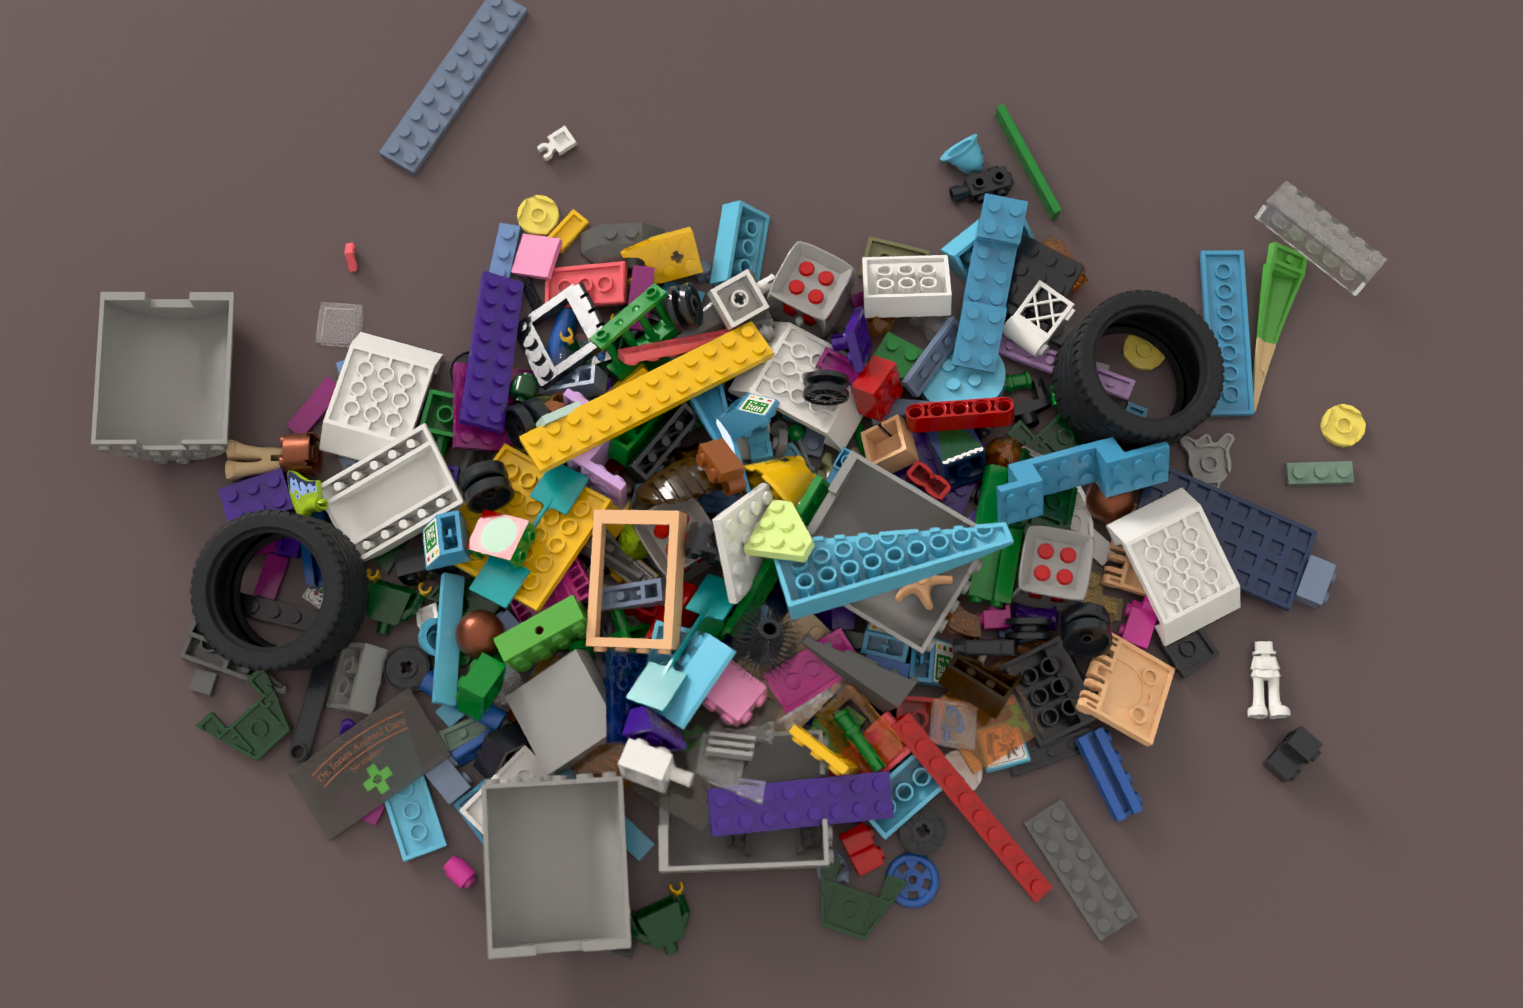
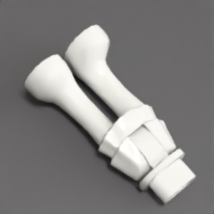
[1247,641,1291,719]

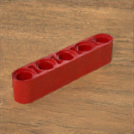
[905,397,1015,433]

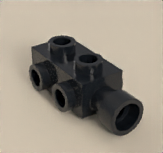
[949,166,1013,204]

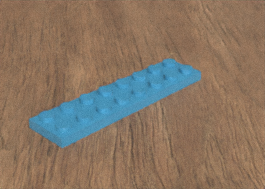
[1199,250,1255,417]

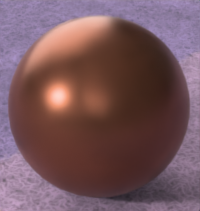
[1086,482,1135,523]
[455,610,505,659]

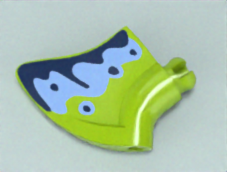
[287,471,329,517]

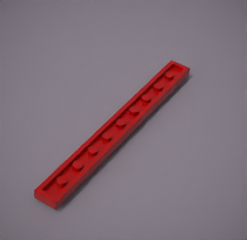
[890,712,1053,903]

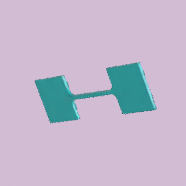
[469,464,590,609]
[626,574,735,713]

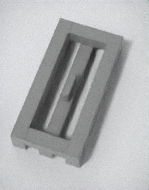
[706,731,756,761]

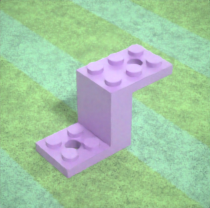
[563,388,628,510]

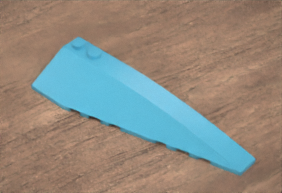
[773,522,1014,620]

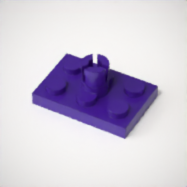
[831,306,872,372]

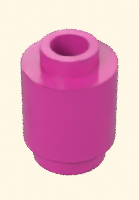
[443,855,477,890]

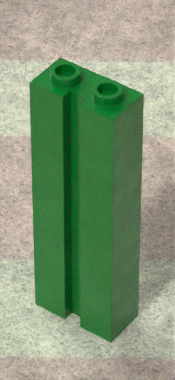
[962,464,1023,608]

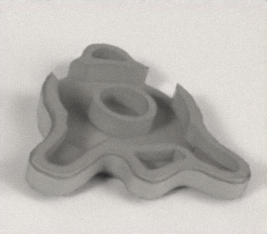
[1179,433,1234,488]

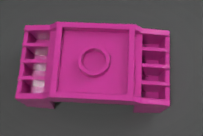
[510,556,590,623]

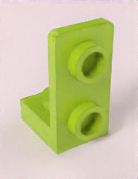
[617,524,649,562]

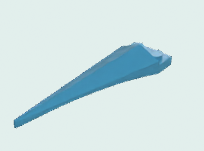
[669,353,751,494]

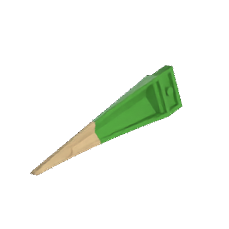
[1253,242,1308,412]

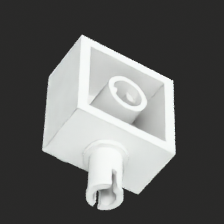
[707,269,775,331]
[618,738,694,794]

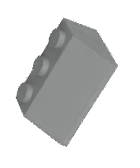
[326,642,388,715]

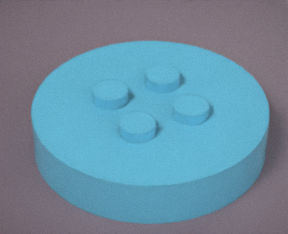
[921,349,1005,402]

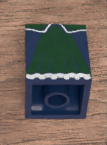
[925,429,986,491]

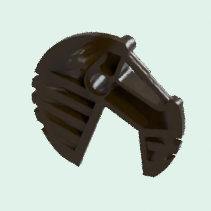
[635,443,722,505]

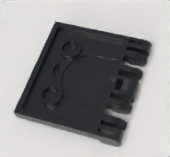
[1006,233,1085,333]

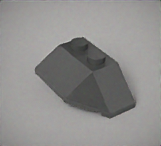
[580,223,665,269]

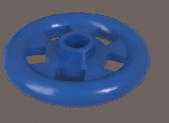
[885,853,940,908]

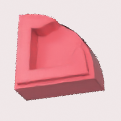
[345,243,358,272]

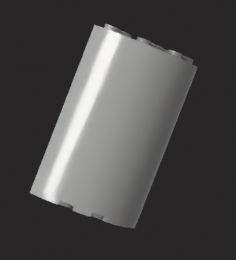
[91,292,235,464]
[807,450,984,654]
[658,730,834,874]
[481,772,631,959]

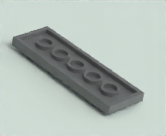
[1023,799,1138,942]

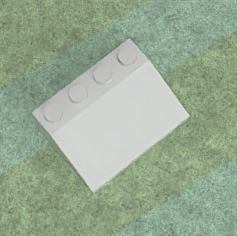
[862,255,952,318]

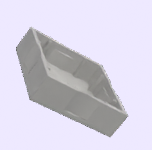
[505,649,626,776]

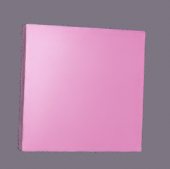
[511,234,563,280]

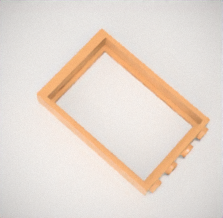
[586,510,687,654]

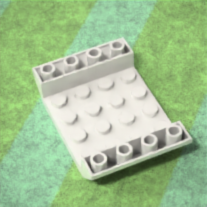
[728,321,867,452]
[319,332,443,461]
[1105,488,1241,646]

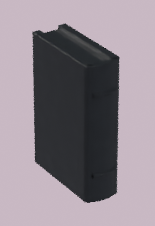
[953,639,1020,656]

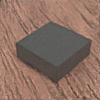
[189,668,219,696]

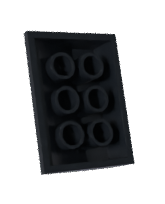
[1000,636,1098,747]

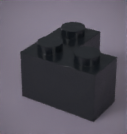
[473,721,532,779]
[1262,726,1323,782]

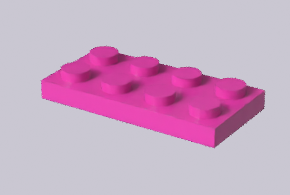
[762,627,856,714]

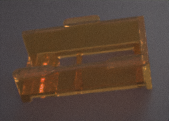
[815,685,906,774]

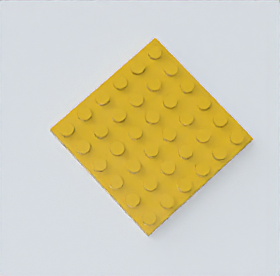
[454,444,613,613]

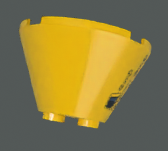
[741,455,816,509]

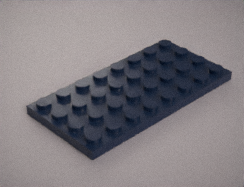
[1136,467,1318,611]

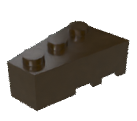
[938,653,1023,719]

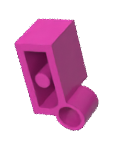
[1117,594,1157,651]

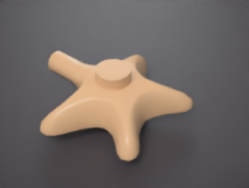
[895,575,953,610]

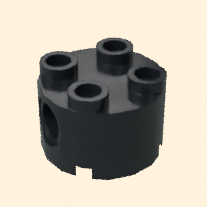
[684,522,721,566]

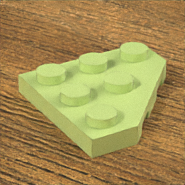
[743,500,815,562]

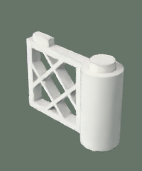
[1002,280,1076,358]

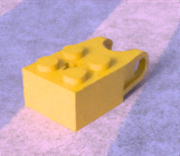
[621,227,703,285]

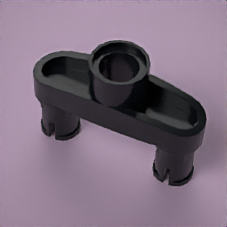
[1002,378,1053,429]

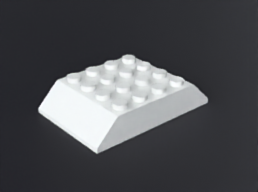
[321,423,465,562]

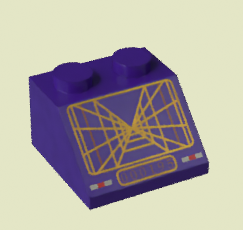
[622,706,686,752]

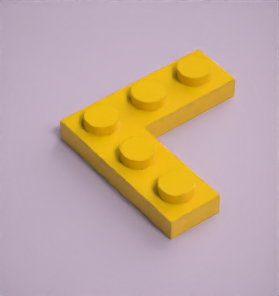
[789,724,861,776]

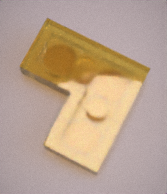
[1084,571,1124,623]

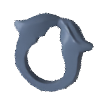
[817,849,850,883]

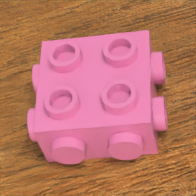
[703,660,767,728]

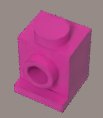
[977,605,1011,632]

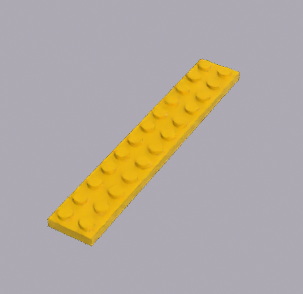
[519,321,774,475]

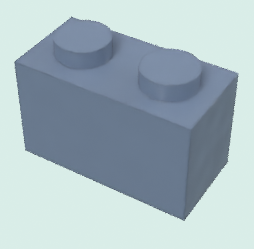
[1294,555,1337,609]
[422,752,473,806]

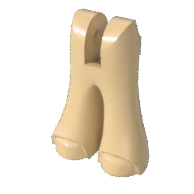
[225,440,286,481]

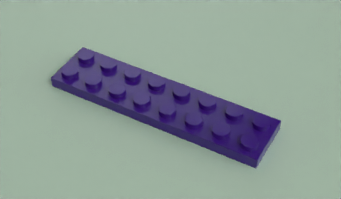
[458,271,524,434]
[706,771,894,836]

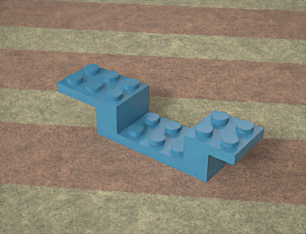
[951,193,1028,373]
[997,437,1170,525]

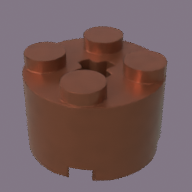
[279,432,323,476]

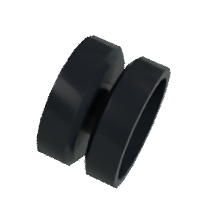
[504,397,550,452]
[458,460,515,513]
[1060,602,1113,659]

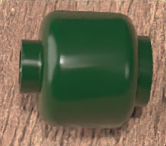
[509,372,540,404]

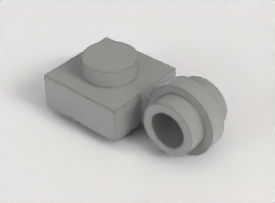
[749,309,775,342]
[770,420,788,459]

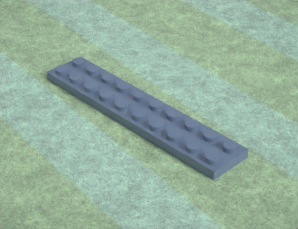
[379,0,528,175]

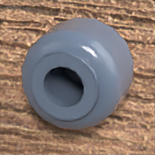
[695,261,713,283]

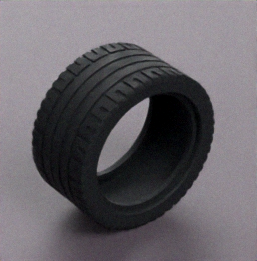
[1052,290,1225,452]
[190,509,370,671]

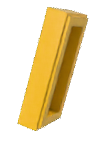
[548,209,590,254]

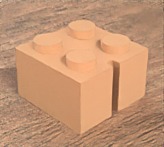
[861,414,919,473]

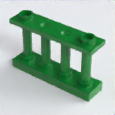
[589,283,680,381]

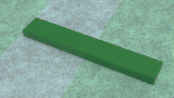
[995,104,1061,221]

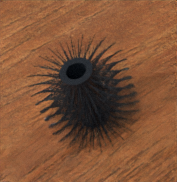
[729,600,803,682]

